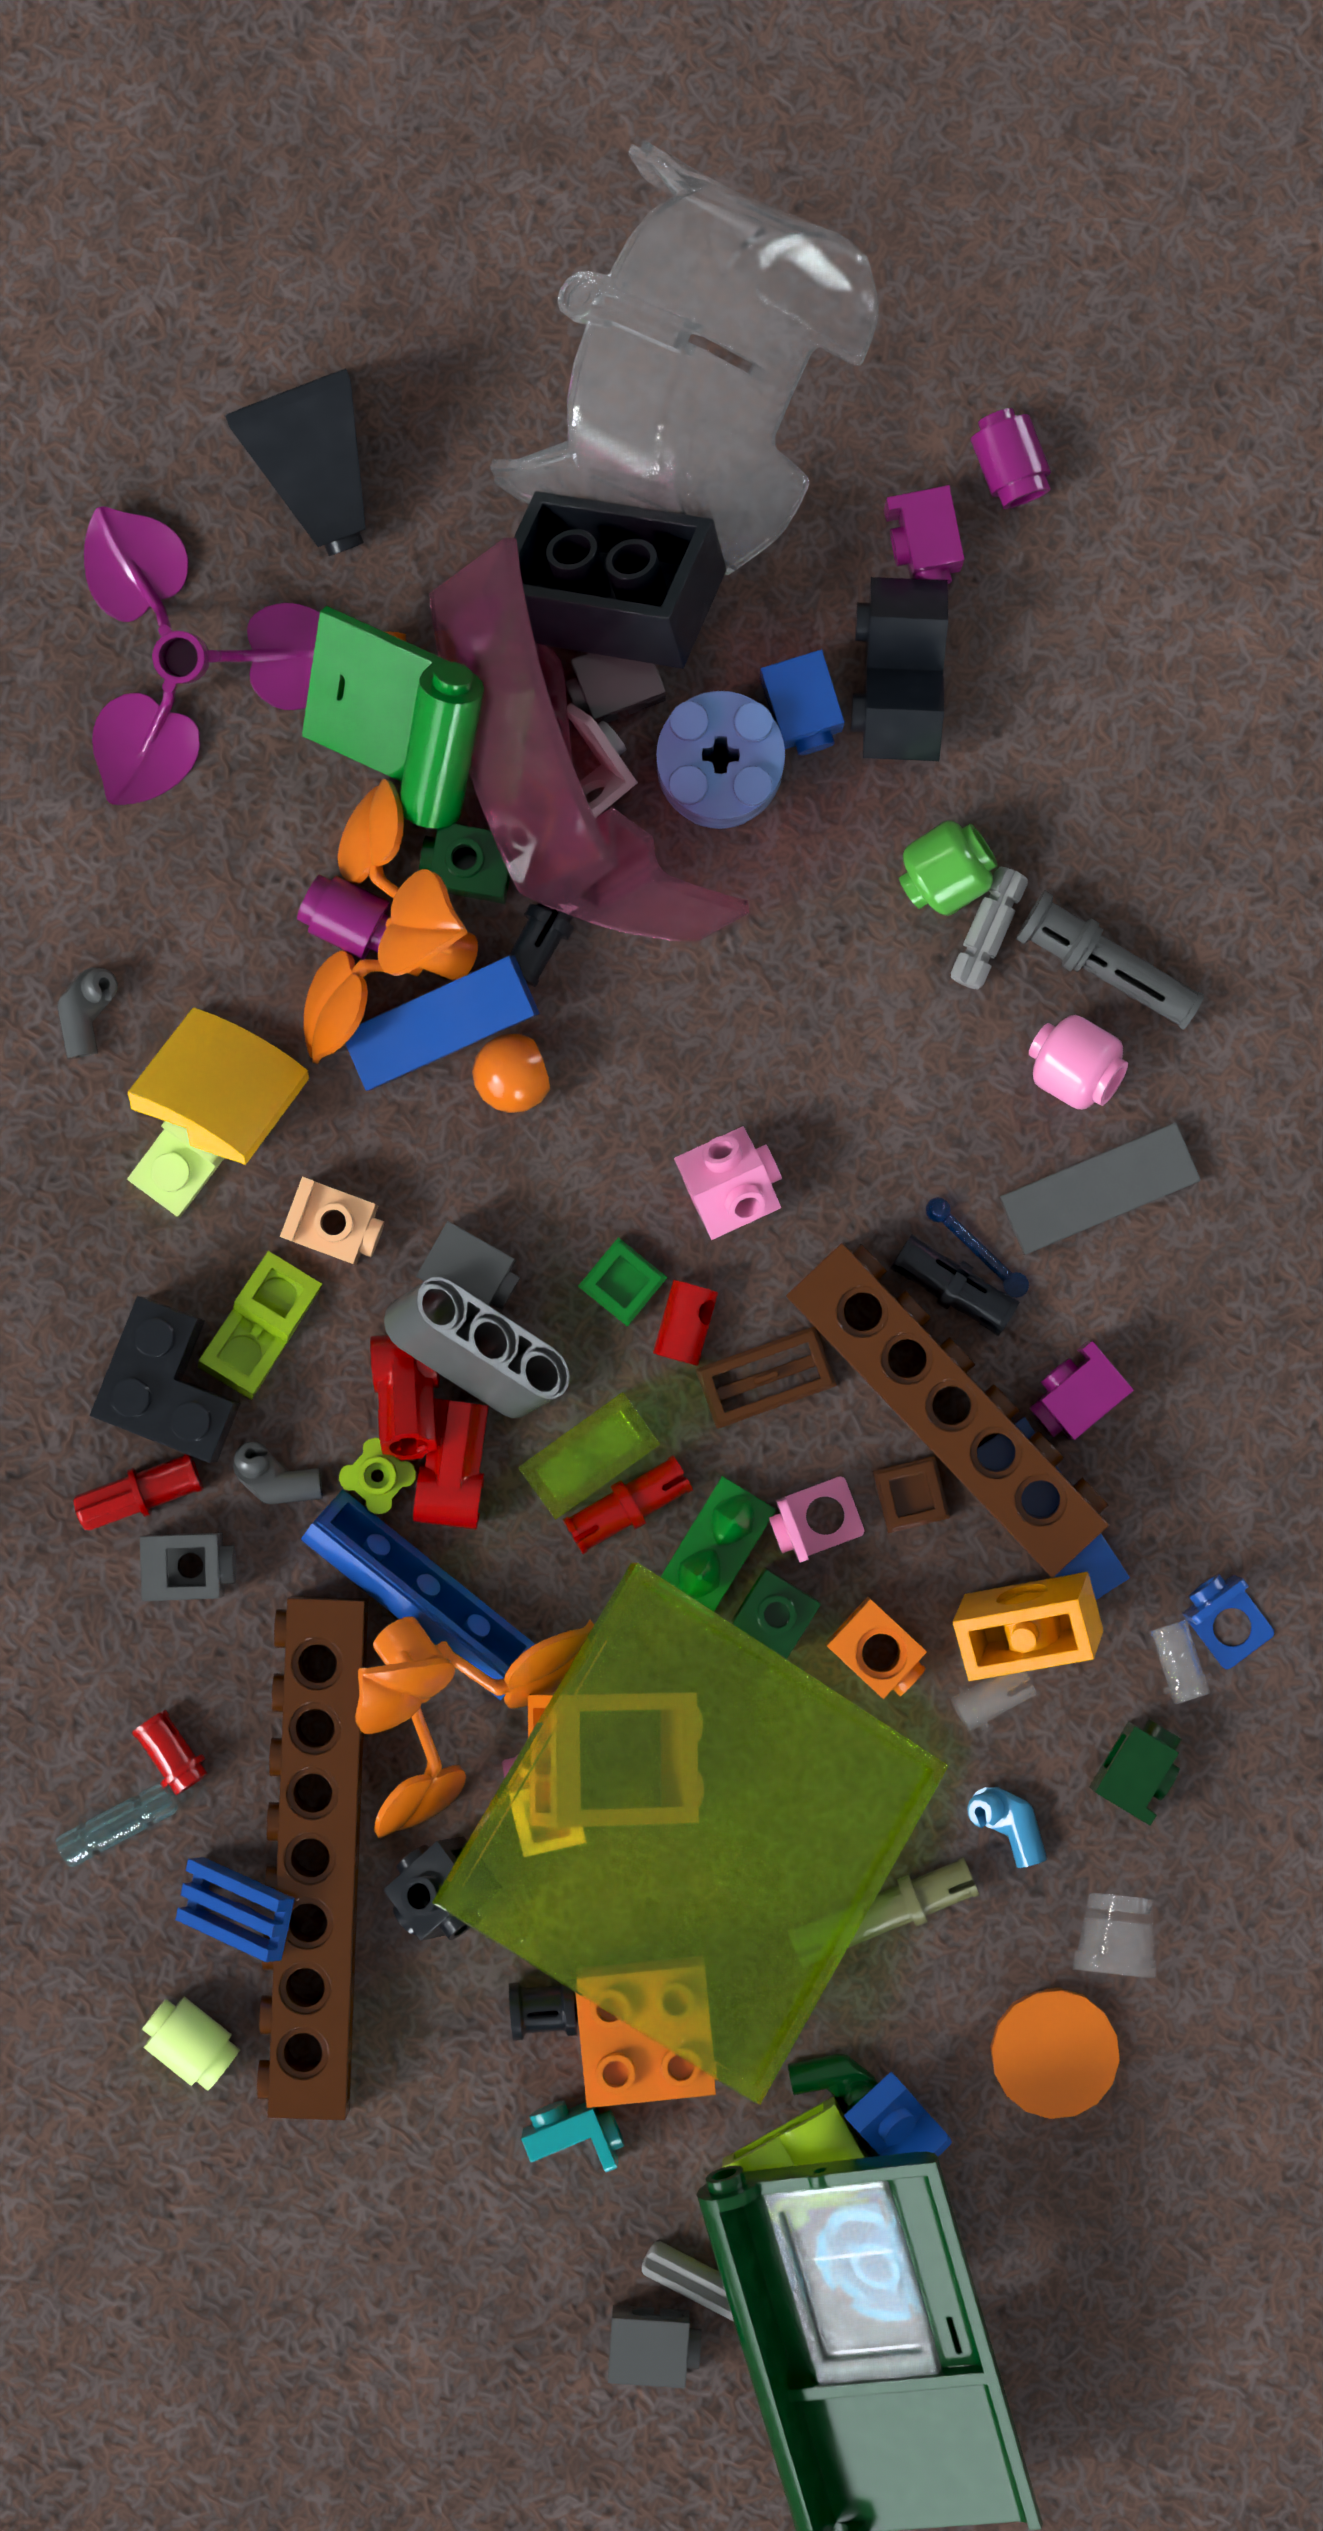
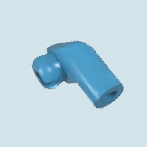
[967,1787,1047,1868]

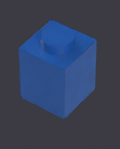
[759,649,845,755]

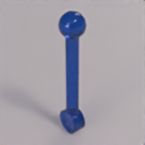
[926,1197,1029,1298]

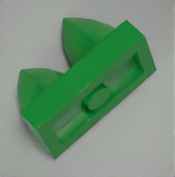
[655,1476,777,1618]

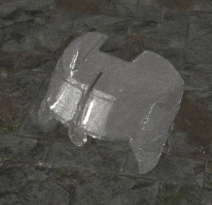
[489,141,879,576]

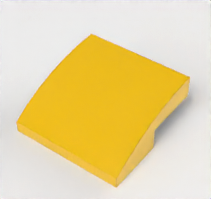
[128,1007,309,1165]

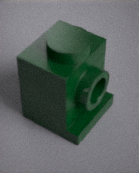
[1089,1719,1182,1826]

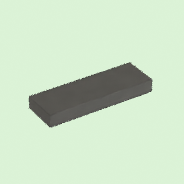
[999,1122,1201,1255]

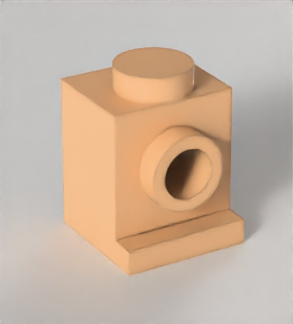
[280,1177,384,1265]

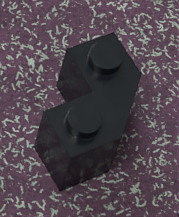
[851,577,948,761]

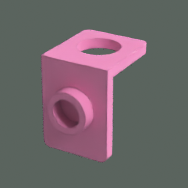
[769,1476,864,1563]

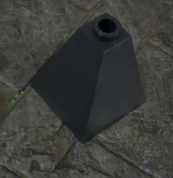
[225,369,366,556]

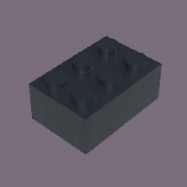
[490,491,727,669]

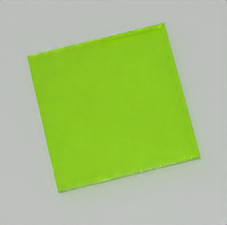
[432,1563,949,2105]

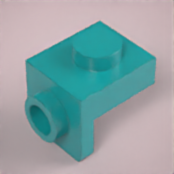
[521,2100,625,2173]

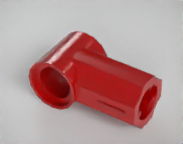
[370,1335,440,1460]
[413,1399,489,1530]

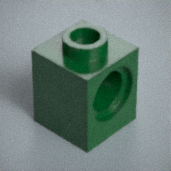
[731,1567,821,1659]

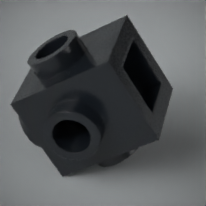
[383,1836,502,1941]

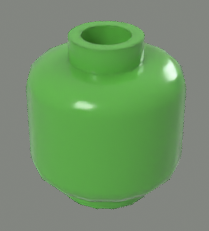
[899,820,998,916]

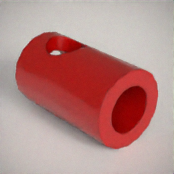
[653,1280,718,1366]

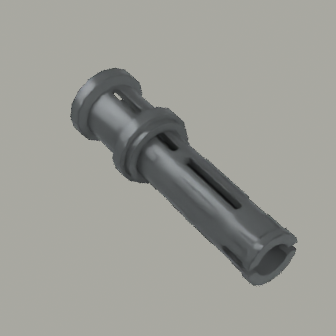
[1016,890,1204,1030]

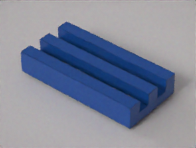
[175,1857,295,1962]

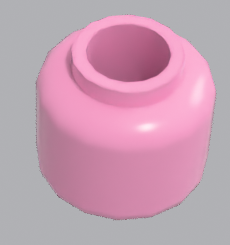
[1029,1015,1128,1110]

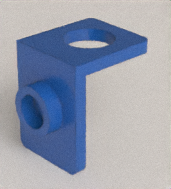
[1182,1574,1274,1669]

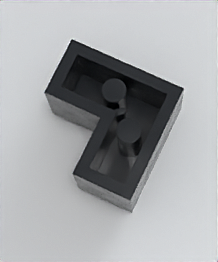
[90,1296,241,1463]

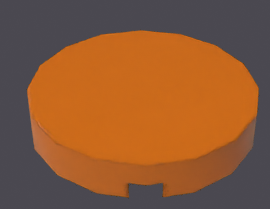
[990,1988,1120,2119]

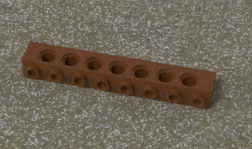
[257,1596,369,2120]

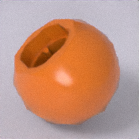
[472,1034,550,1113]

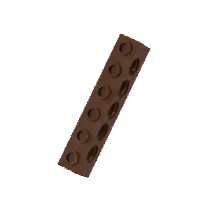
[786,1243,1109,1578]

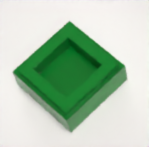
[578,1237,668,1327]

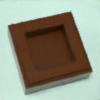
[872,1456,950,1533]

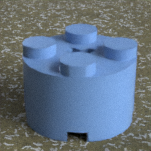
[656,691,785,829]

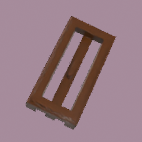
[695,1326,837,1429]

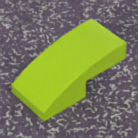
[198,1251,322,1400]

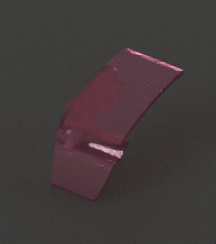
[429,538,749,941]

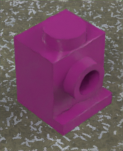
[884,485,964,584]
[1029,1341,1134,1440]

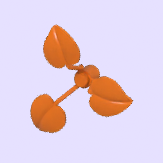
[304,779,478,1064]
[355,1616,595,1838]

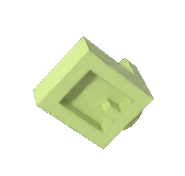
[127,1121,224,1218]

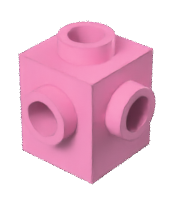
[674,1126,782,1240]

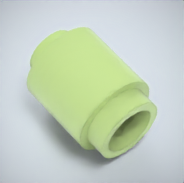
[142,1996,240,2091]

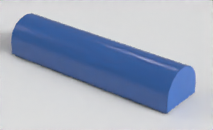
[301,1489,535,1701]

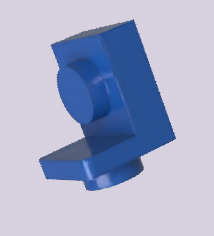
[844,2072,952,2157]

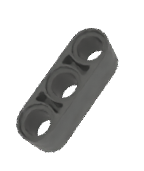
[384,1277,570,1418]

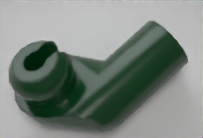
[787,2054,878,2112]

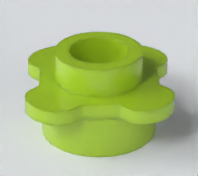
[339,1438,416,1514]

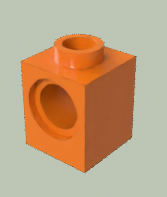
[825,1596,927,1699]

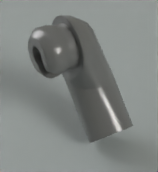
[57,967,118,1059]
[233,1441,323,1505]

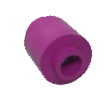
[970,408,1051,509]
[297,874,391,960]

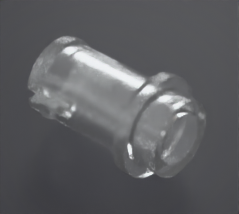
[1148,1619,1213,1705]
[950,1671,1037,1732]

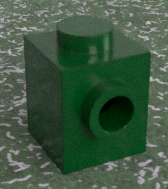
[419,824,517,904]

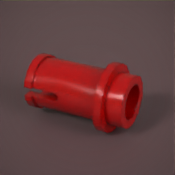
[132,1710,208,1796]

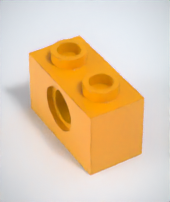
[953,1572,1104,1681]

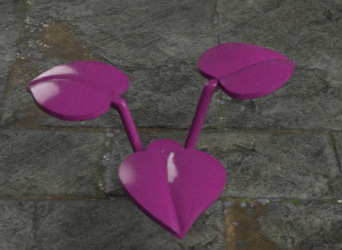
[84,506,320,805]

